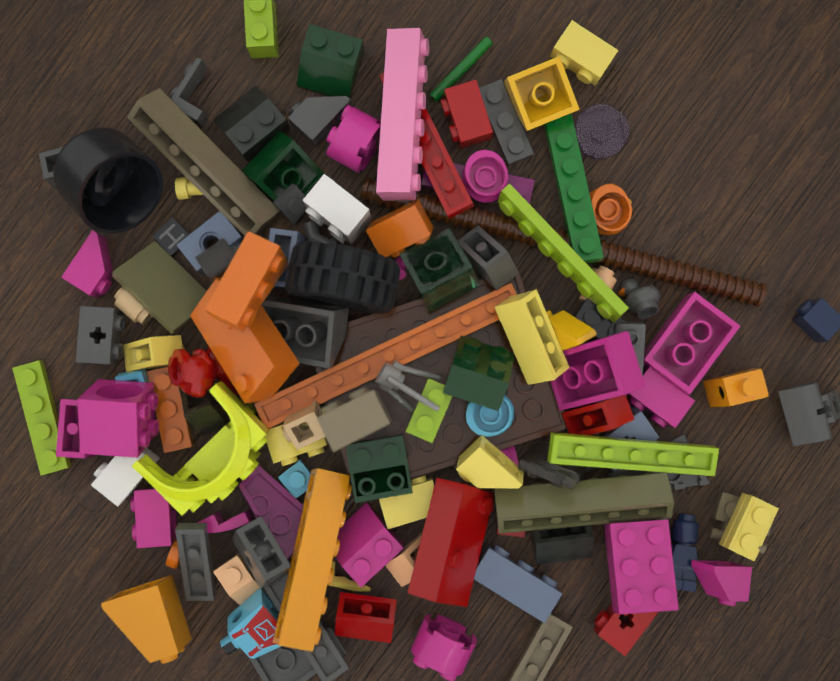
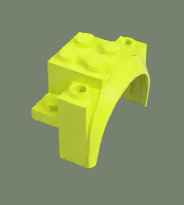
[131,381,270,515]

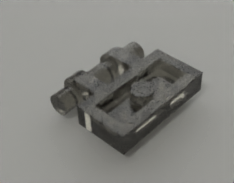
[518,443,588,489]

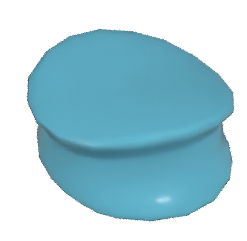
[466,395,514,437]

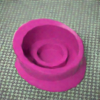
[462,150,508,203]

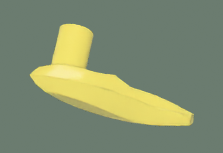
[330,561,371,592]

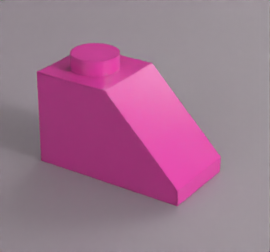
[61,230,113,298]
[691,560,752,606]

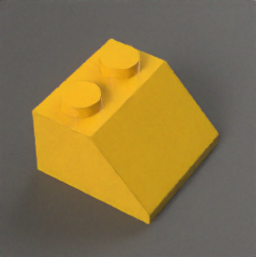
[503,56,580,131]

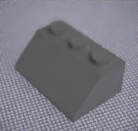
[262,296,349,368]

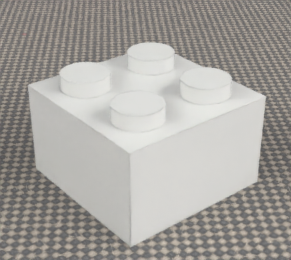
[302,174,372,245]

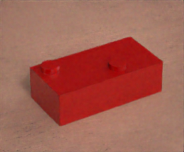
[407,478,495,607]

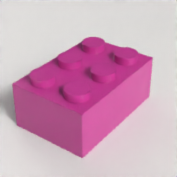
[643,292,740,394]
[550,331,646,411]
[604,520,679,614]

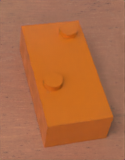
[190,277,300,404]

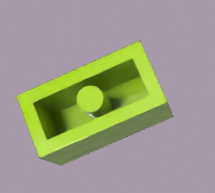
[244,0,279,59]
[406,378,452,443]

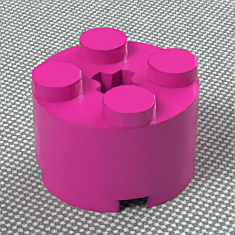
[326,105,381,173]
[411,614,477,681]

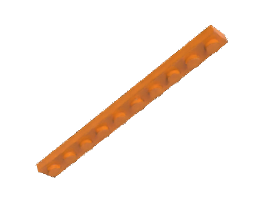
[254,283,517,429]

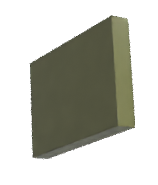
[112,241,207,334]

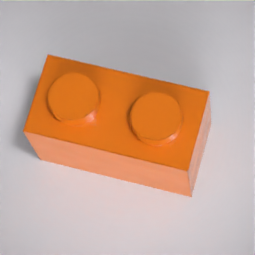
[366,199,434,258]

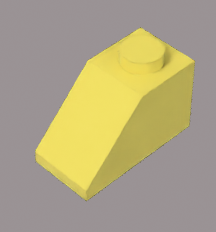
[123,335,185,372]
[456,435,524,489]

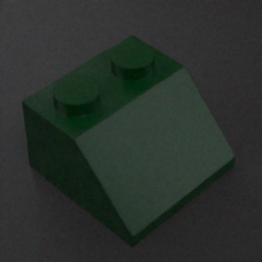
[297,24,365,99]
[242,131,325,201]

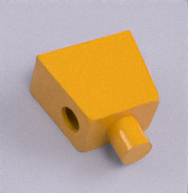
[703,368,769,408]

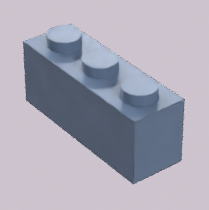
[474,544,562,623]

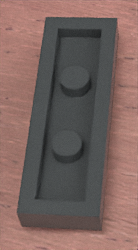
[479,79,534,166]
[175,523,216,601]

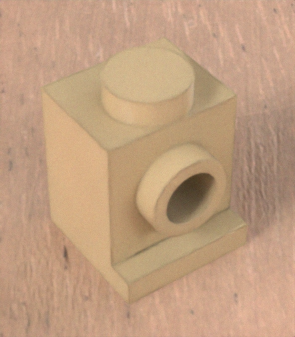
[282,401,326,450]

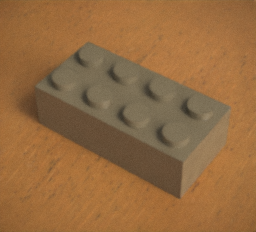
[317,387,393,452]

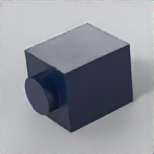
[792,298,840,343]

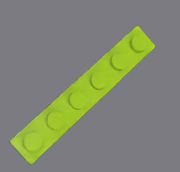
[498,184,629,323]
[547,432,719,476]

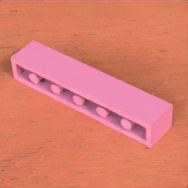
[376,28,429,201]

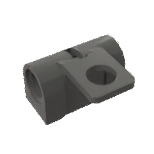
[778,382,840,446]

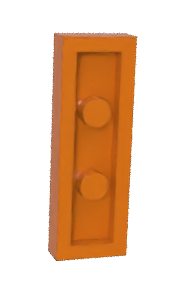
[147,367,194,453]

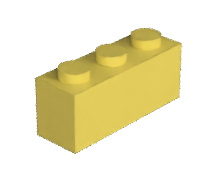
[495,289,570,385]

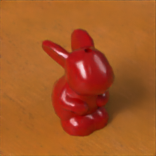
[168,346,238,398]

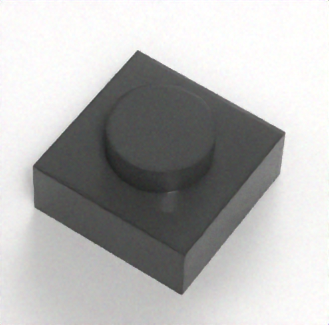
[273,183,307,224]

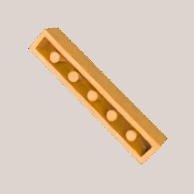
[273,468,352,652]

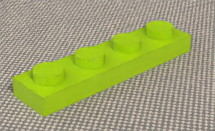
[12,360,72,476]

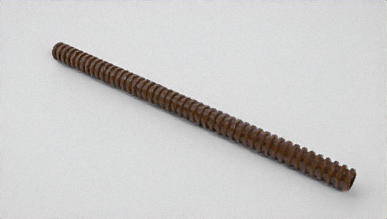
[361,177,767,307]

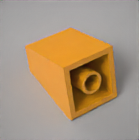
[101,575,192,664]

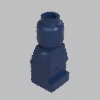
[671,513,699,592]

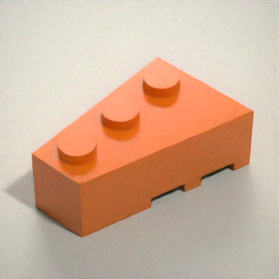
[205,231,289,332]

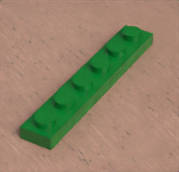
[544,113,604,264]

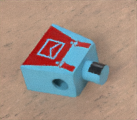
[220,588,281,659]

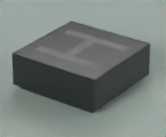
[153,217,190,257]

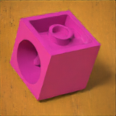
[77,379,159,458]

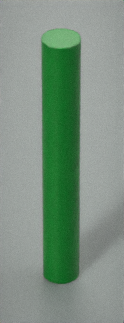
[429,36,493,102]

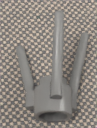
[375,361,441,412]

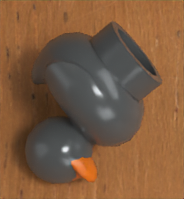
[618,278,661,319]

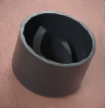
[53,128,163,234]

